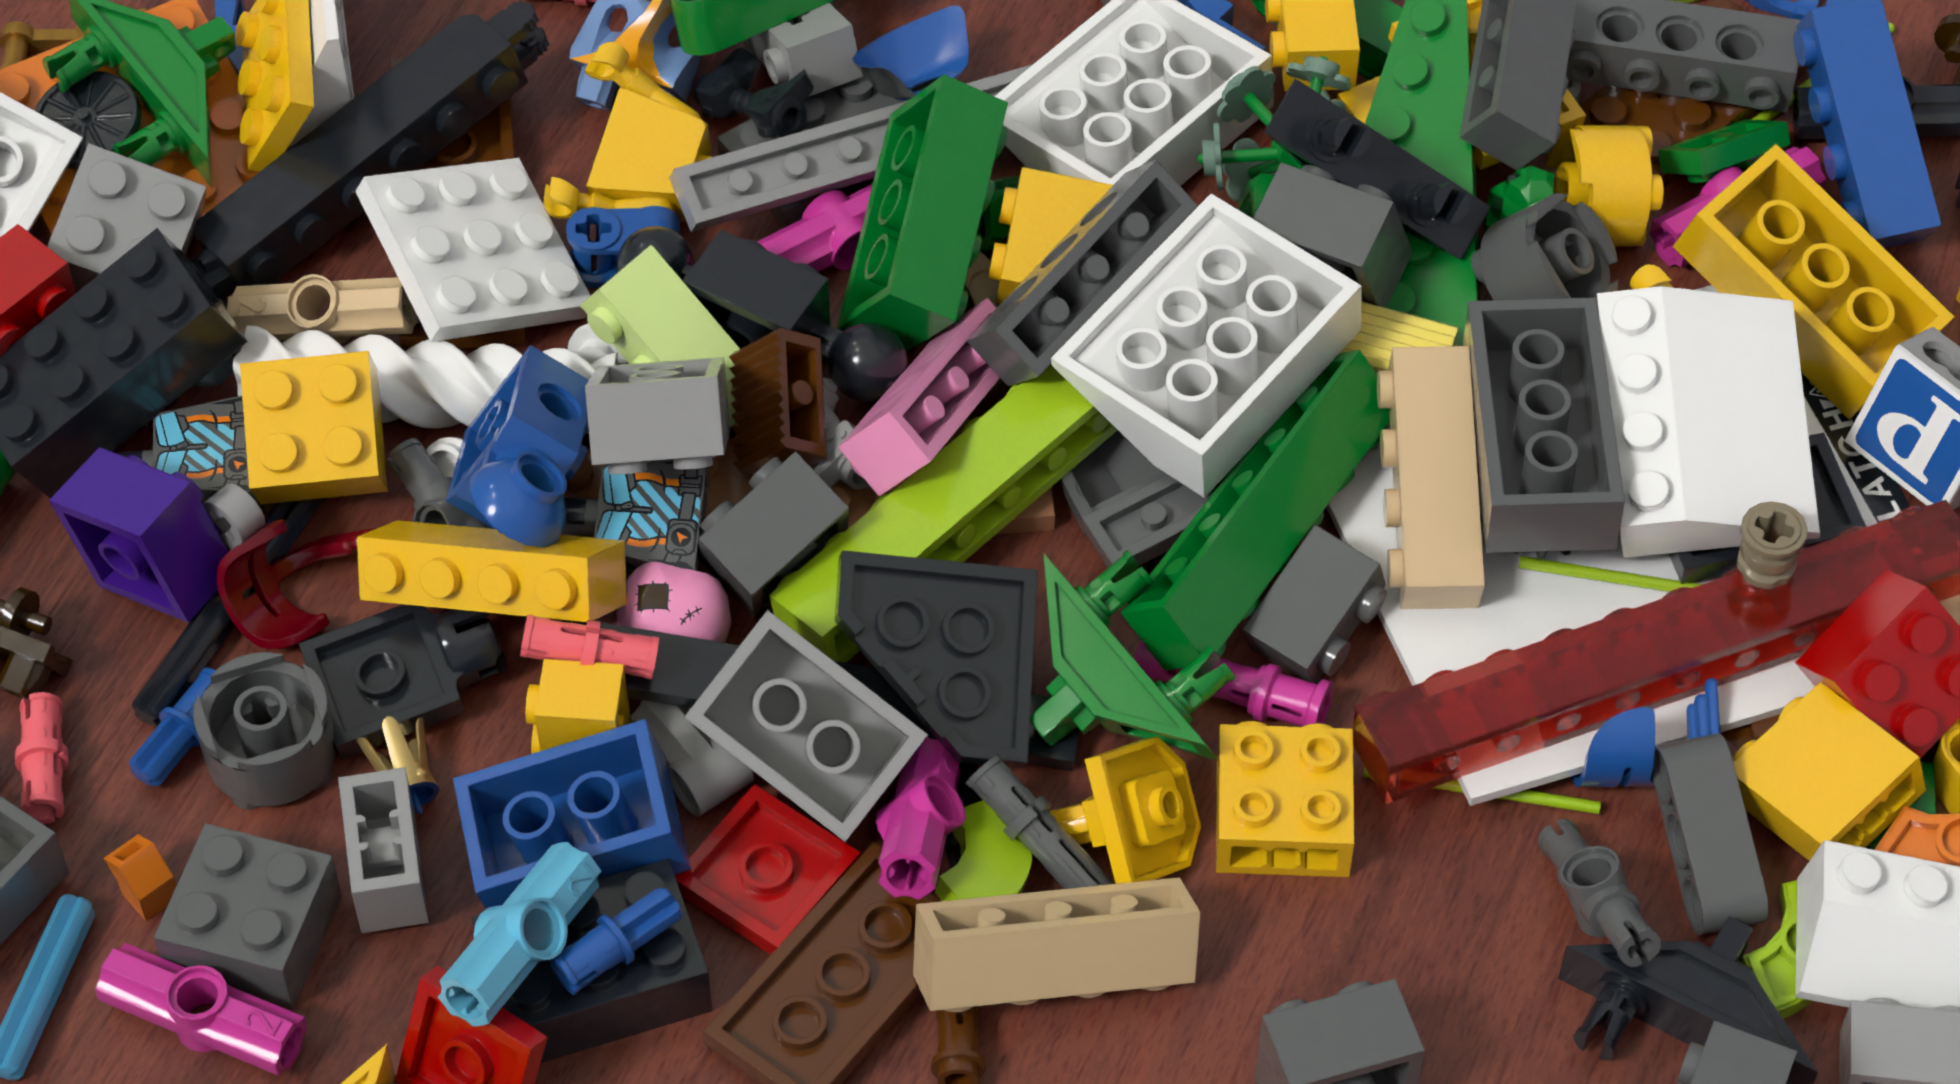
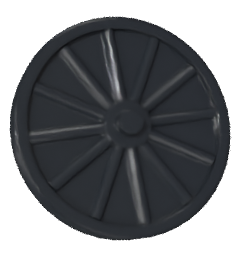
[35,71,141,169]

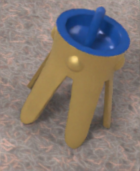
[357,716,439,815]

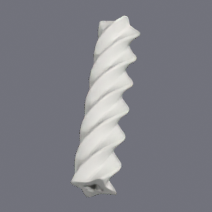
[233,325,618,434]

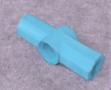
[438,842,601,1026]

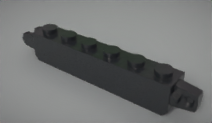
[191,0,550,301]

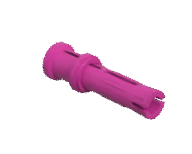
[1134,640,1334,727]

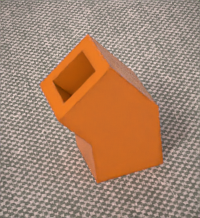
[103,834,177,921]

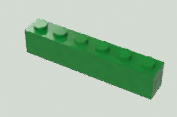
[1121,350,1390,670]

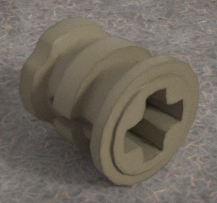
[1737,501,1808,590]

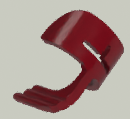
[217,519,377,649]

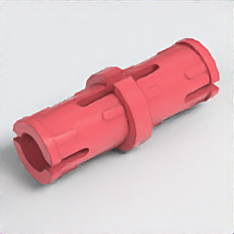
[520,614,659,680]
[15,692,69,824]

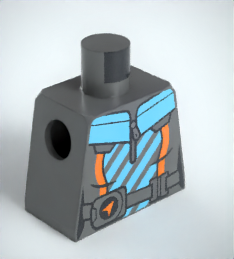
[117,396,264,515]
[562,459,709,579]

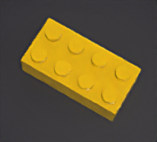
[1672,144,1955,420]

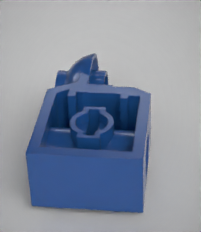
[446,345,589,548]

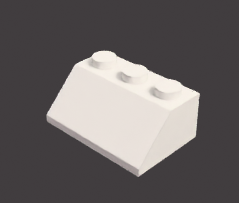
[1795,840,1960,1009]

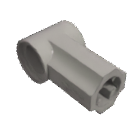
[630,700,754,817]

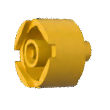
[1546,125,1664,247]

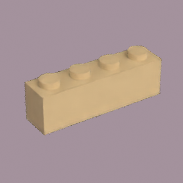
[1377,346,1485,609]
[913,877,1200,1012]

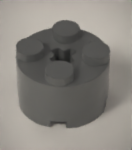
[1471,193,1619,308]
[193,652,337,810]

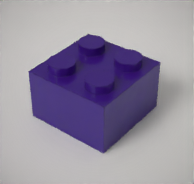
[49,447,228,623]

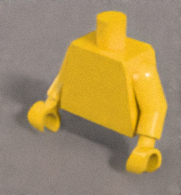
[543,42,712,222]

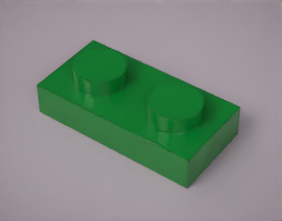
[1658,119,1791,183]

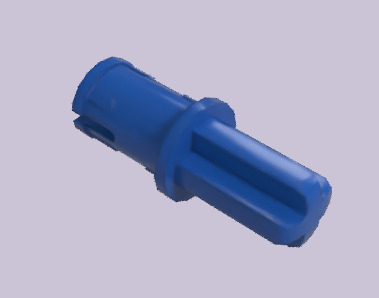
[129,667,216,787]
[549,888,683,995]

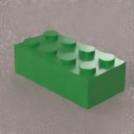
[837,74,1008,352]

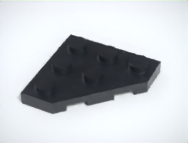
[834,550,1038,768]

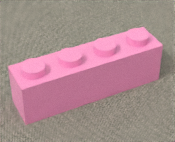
[838,298,1000,496]

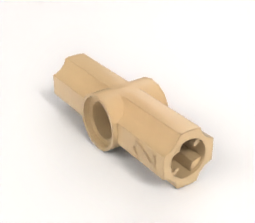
[227,274,419,344]

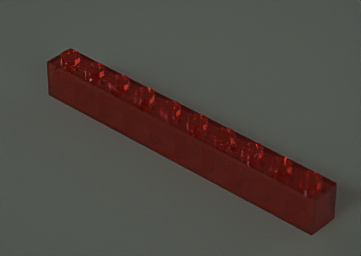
[1353,499,1960,805]

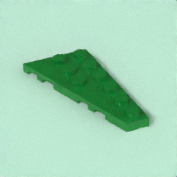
[1365,0,1480,346]

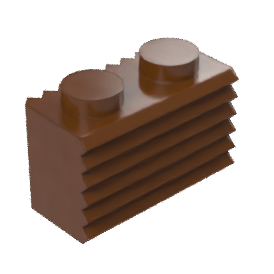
[729,328,827,474]

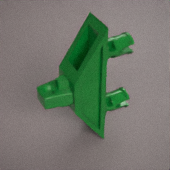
[42,0,236,188]
[1030,550,1236,761]

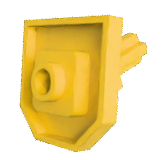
[1049,736,1201,884]

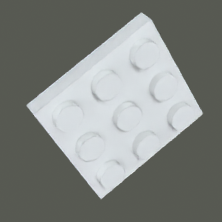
[355,158,590,342]

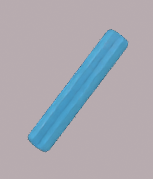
[0,894,95,1081]

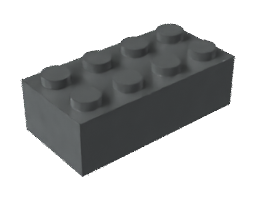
[1463,298,1625,553]

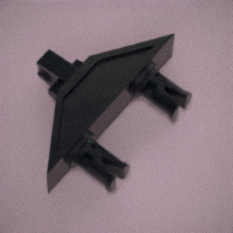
[1264,78,1491,260]
[1558,917,1818,1084]

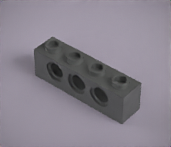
[1566,0,1801,113]
[966,160,1198,387]

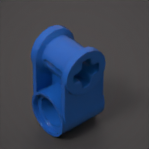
[566,206,681,288]

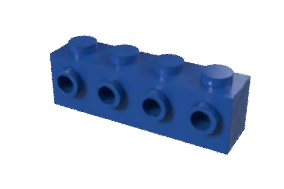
[1793,0,1942,248]

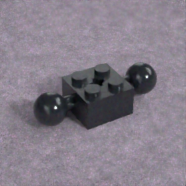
[616,226,908,403]

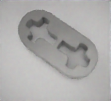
[202,483,266,552]

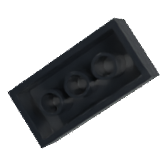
[0,228,248,499]

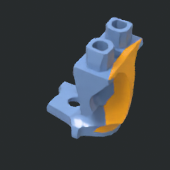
[569,0,702,111]

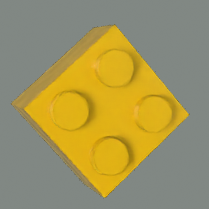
[240,351,388,504]

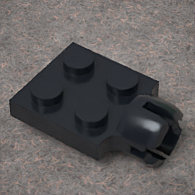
[299,604,506,759]

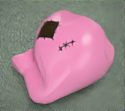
[609,562,732,643]

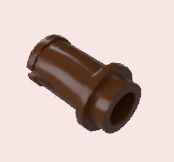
[931,1006,986,1084]

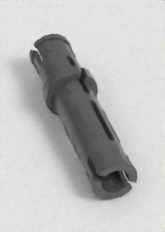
[966,754,1114,889]

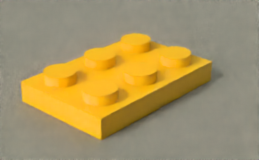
[235,0,314,172]

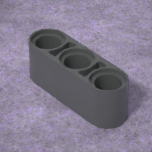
[1652,733,1768,936]

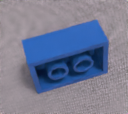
[453,719,691,909]

